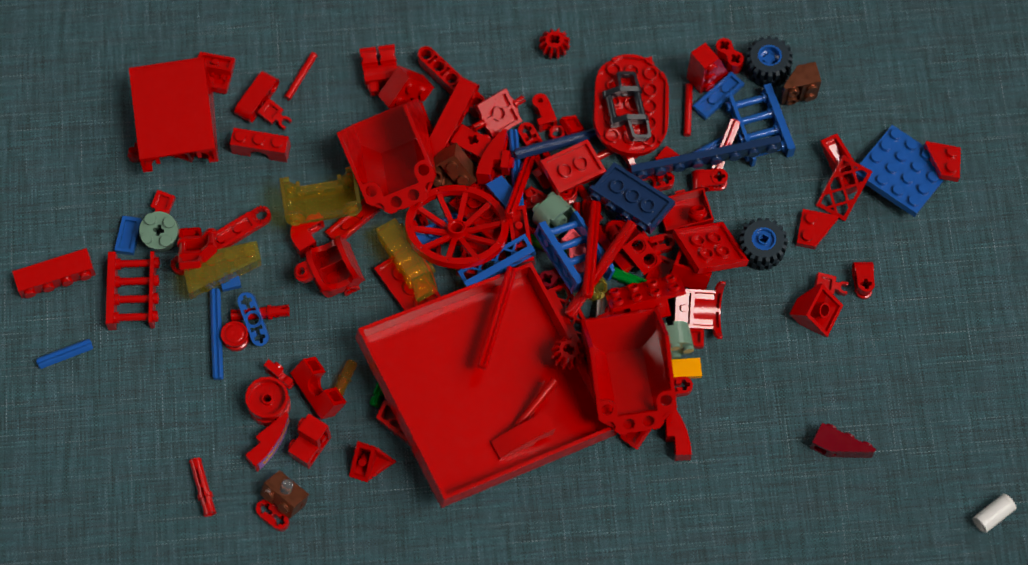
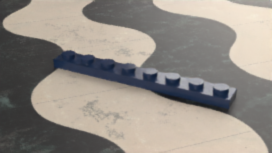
[631,135,781,180]

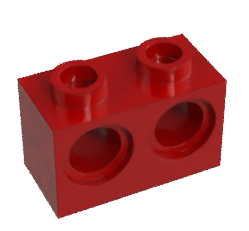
[622,227,662,275]

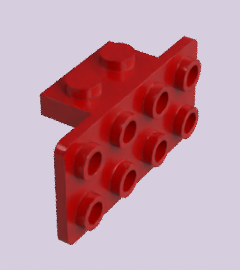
[605,274,686,318]

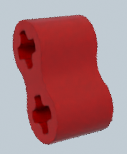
[715,38,744,74]

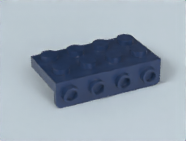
[589,162,675,234]

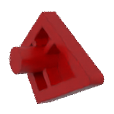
[523,186,548,211]

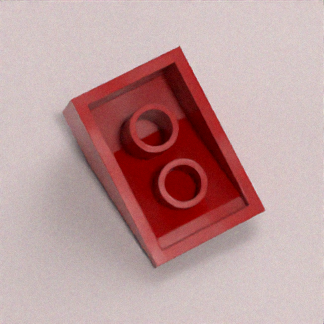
[671,248,712,290]

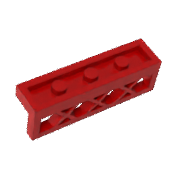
[547,283,586,359]

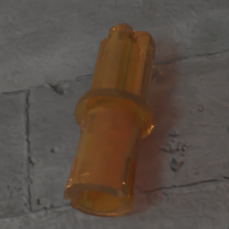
[334,359,357,396]

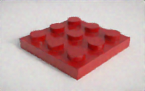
[672,222,749,274]

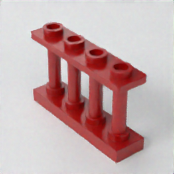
[106,251,160,330]

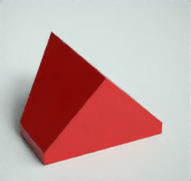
[349,441,397,482]

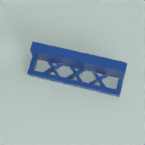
[458,234,536,287]

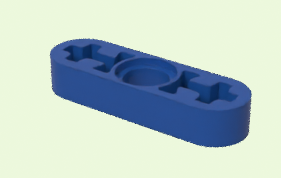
[238,292,269,346]

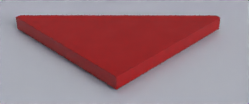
[449,170,505,241]

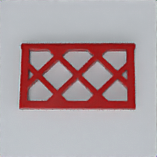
[816,155,873,221]

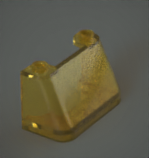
[279,167,362,226]

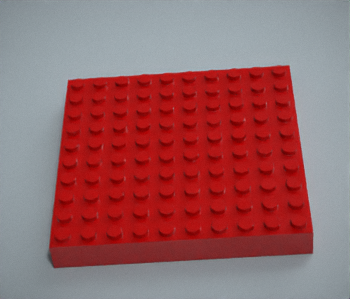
[355,262,617,508]

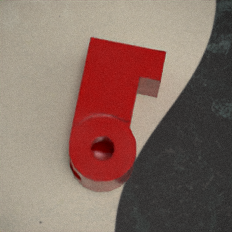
[532,93,557,133]

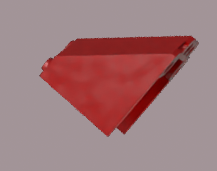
[337,98,437,214]
[581,308,677,435]

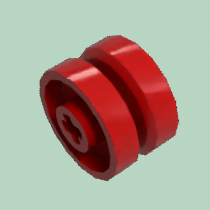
[245,377,291,426]

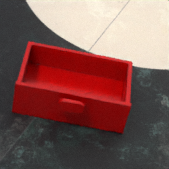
[661,188,714,234]

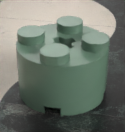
[532,192,576,237]
[139,211,180,252]
[664,321,694,359]

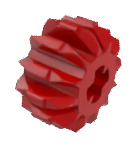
[539,28,570,59]
[551,336,584,370]

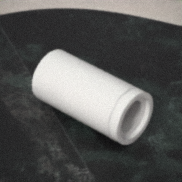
[973,494,1016,533]

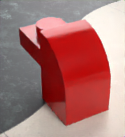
[290,214,325,258]

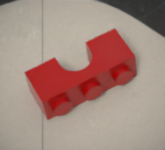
[230,128,291,163]
[290,356,347,420]

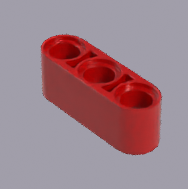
[234,71,280,123]

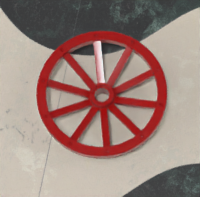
[405,185,509,269]

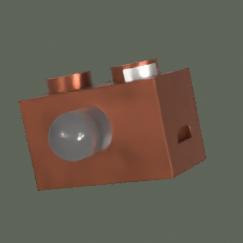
[260,470,309,519]

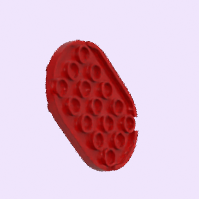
[593,54,669,157]

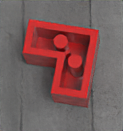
[378,65,434,108]
[288,414,331,469]

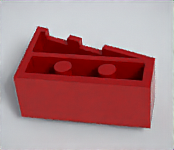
[687,42,729,94]

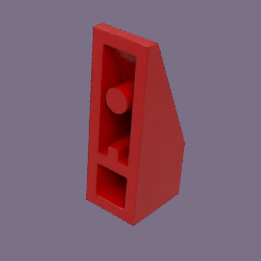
[508,205,536,267]

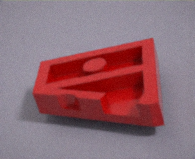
[924,141,961,182]

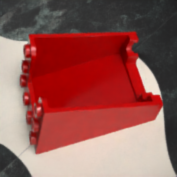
[129,57,219,173]

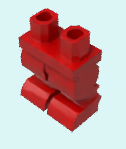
[359,44,397,96]

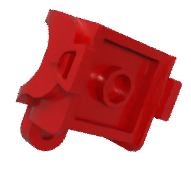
[294,235,365,298]

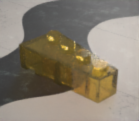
[375,218,438,302]
[183,241,261,300]

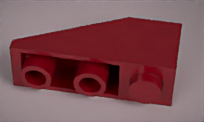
[810,423,876,458]

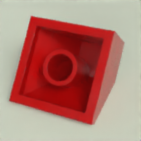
[789,283,843,337]

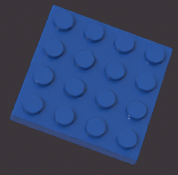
[852,125,944,217]

